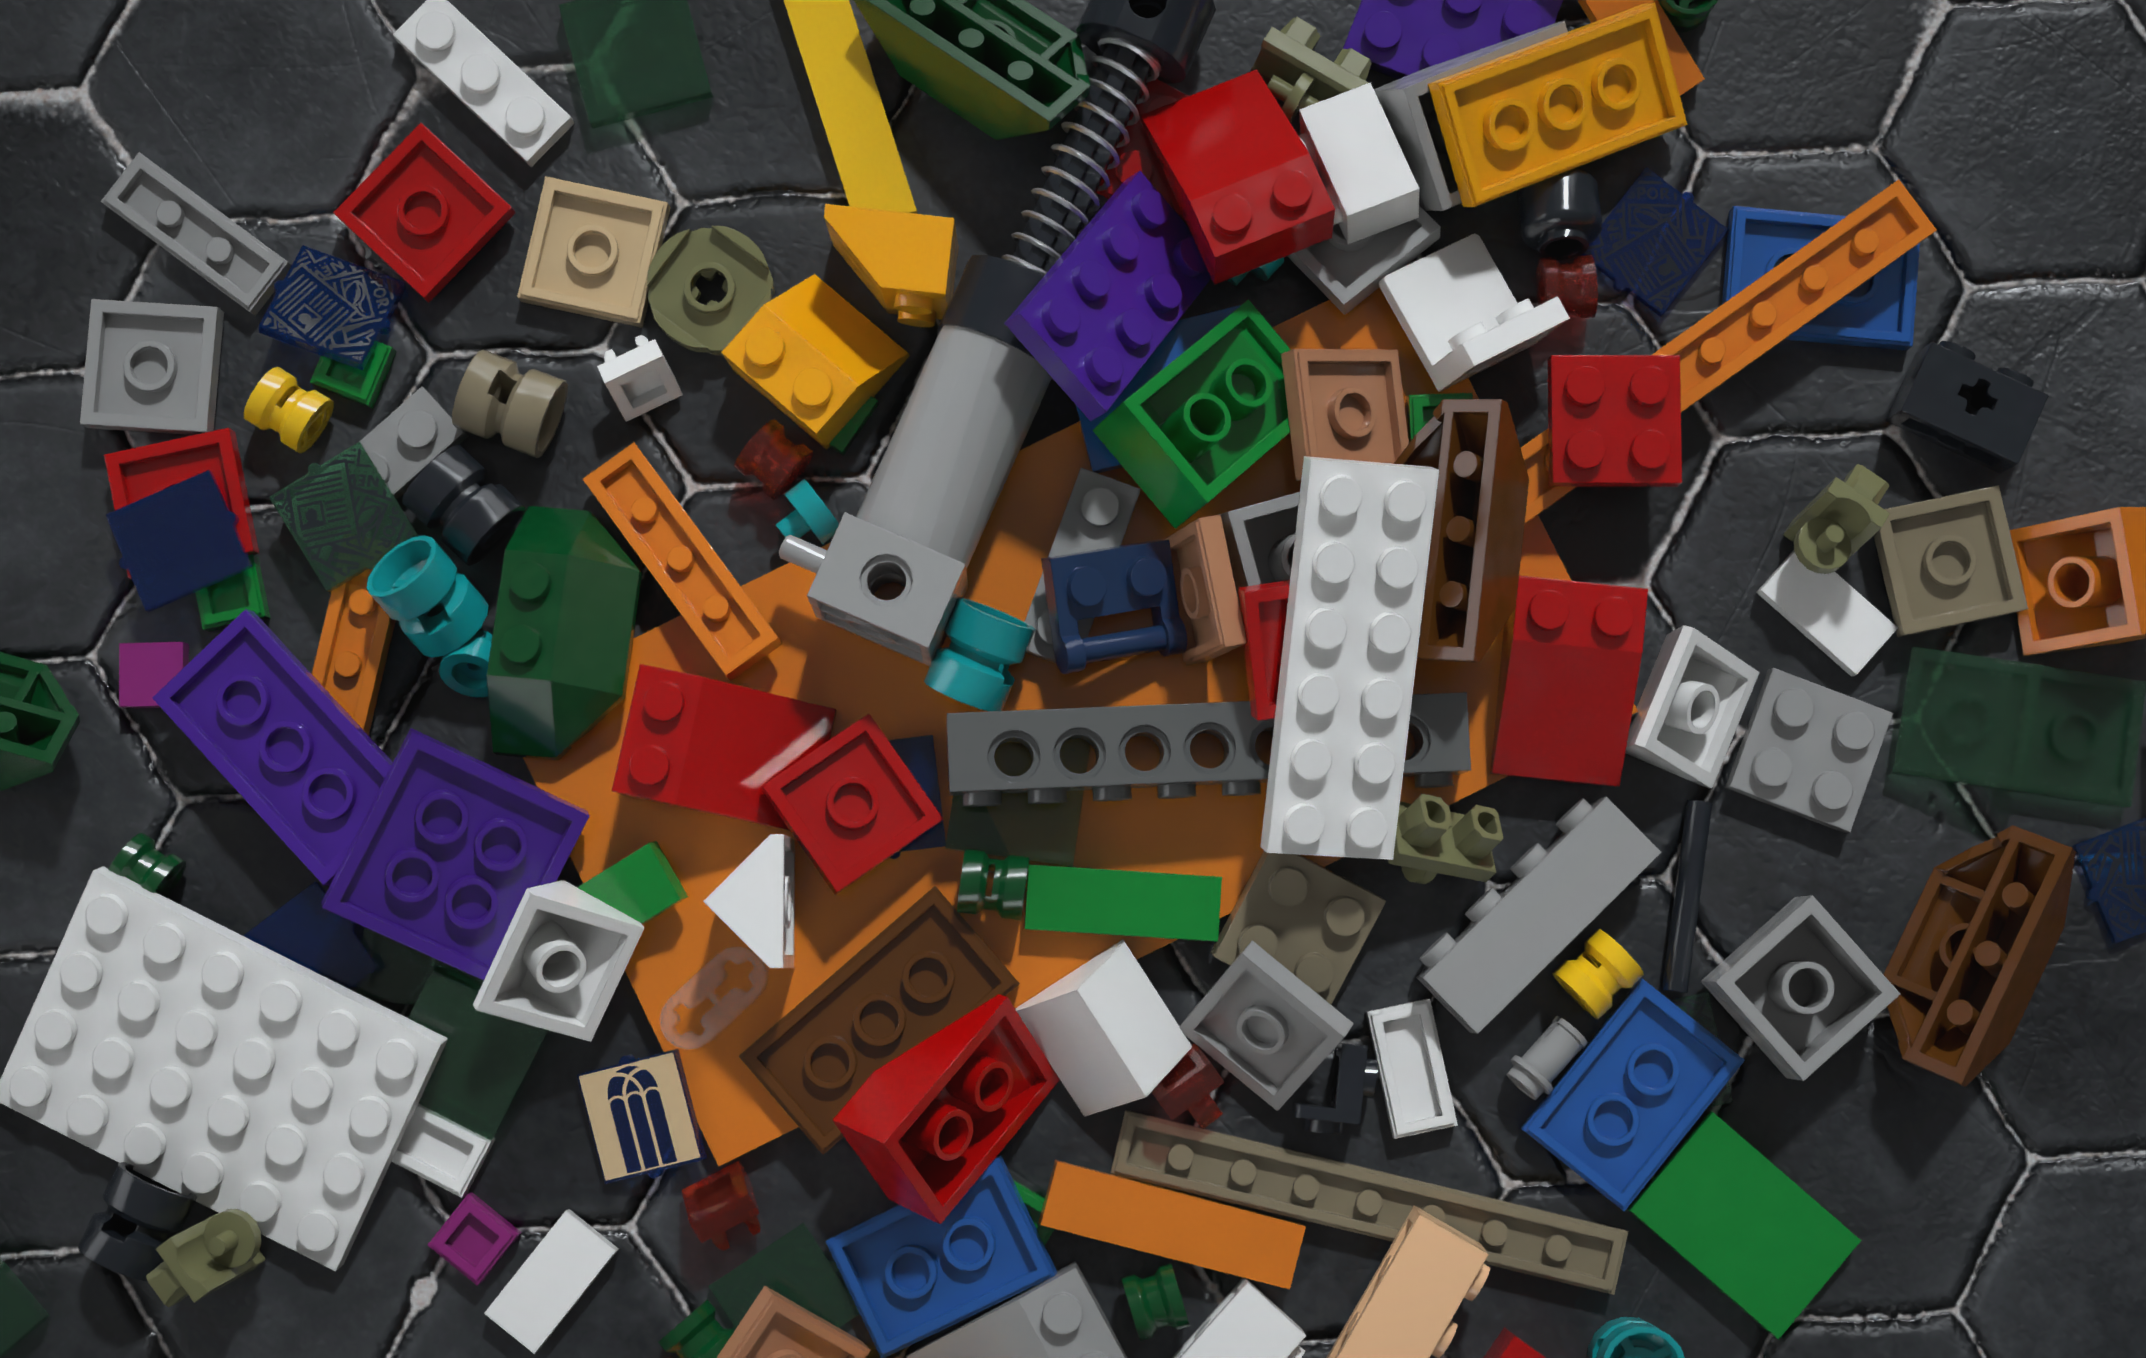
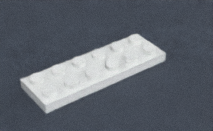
[1260,456,1439,860]

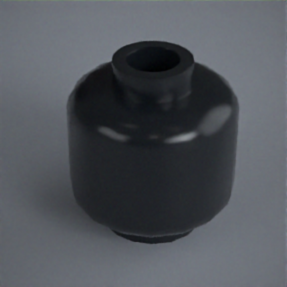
[1517,168,1603,260]

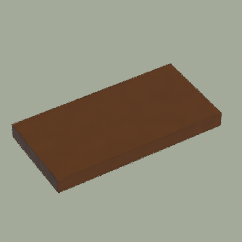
[739,886,1020,1155]

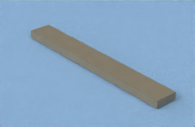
[1110,1110,1628,1295]

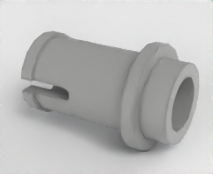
[1507,1016,1588,1100]

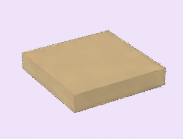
[517,176,671,328]

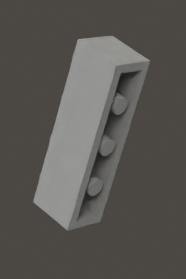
[1416,797,1661,1034]

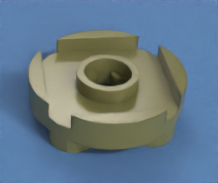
[647,226,775,355]

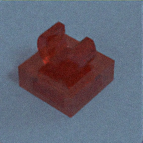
[1152,1043,1224,1130]
[681,1161,761,1251]

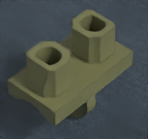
[1250,17,1372,123]
[1783,464,1890,574]
[1388,794,1503,884]
[146,1209,266,1308]

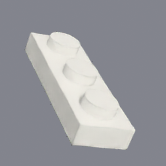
[393,0,574,167]

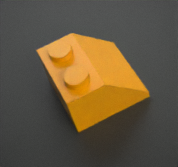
[824,204,959,327]
[721,274,910,450]

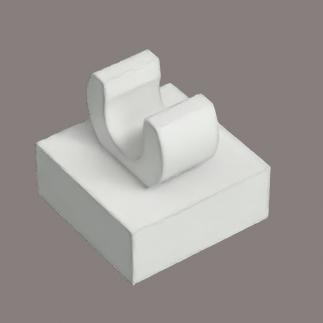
[597,335,683,422]

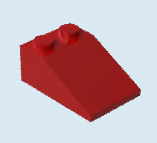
[1140,69,1335,285]
[1490,575,1648,787]
[612,664,837,831]
[833,994,1060,1224]

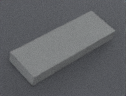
[100,152,293,316]

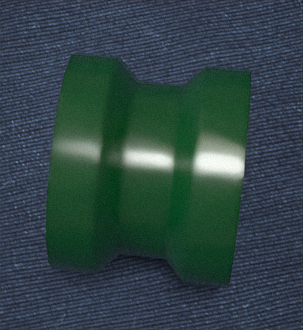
[108,833,186,898]
[1122,1263,1190,1341]
[658,1299,734,1358]

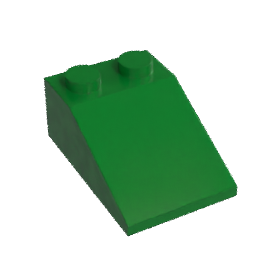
[1092,299,1291,529]

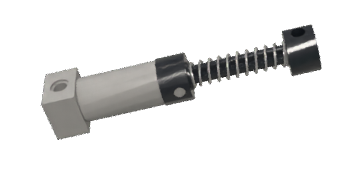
[779,0,1216,666]

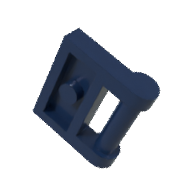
[1041,539,1187,674]

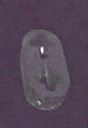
[659,947,769,1050]

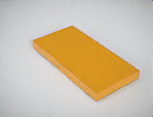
[1428,2,1688,207]

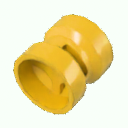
[243,366,334,453]
[1552,929,1644,1019]

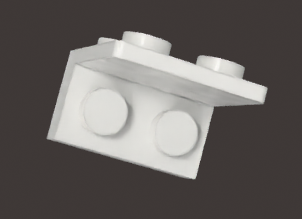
[1379,234,1570,392]

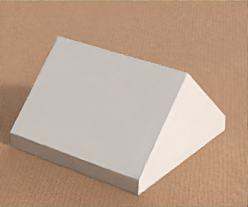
[1625,625,1760,789]
[703,834,795,968]
[473,880,645,1042]
[1015,939,1192,1117]

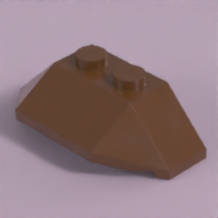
[1394,399,1529,663]
[1883,825,2076,1087]

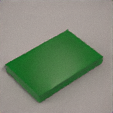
[1627,1111,1862,1339]

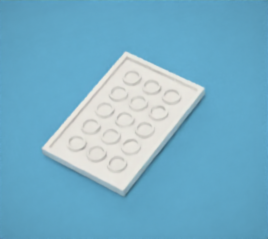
[0,866,448,1271]

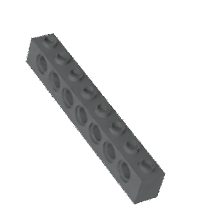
[946,692,1471,807]

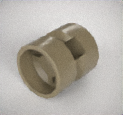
[452,350,568,458]

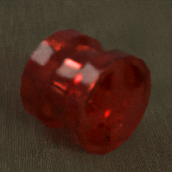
[1537,255,1598,318]
[734,419,814,500]

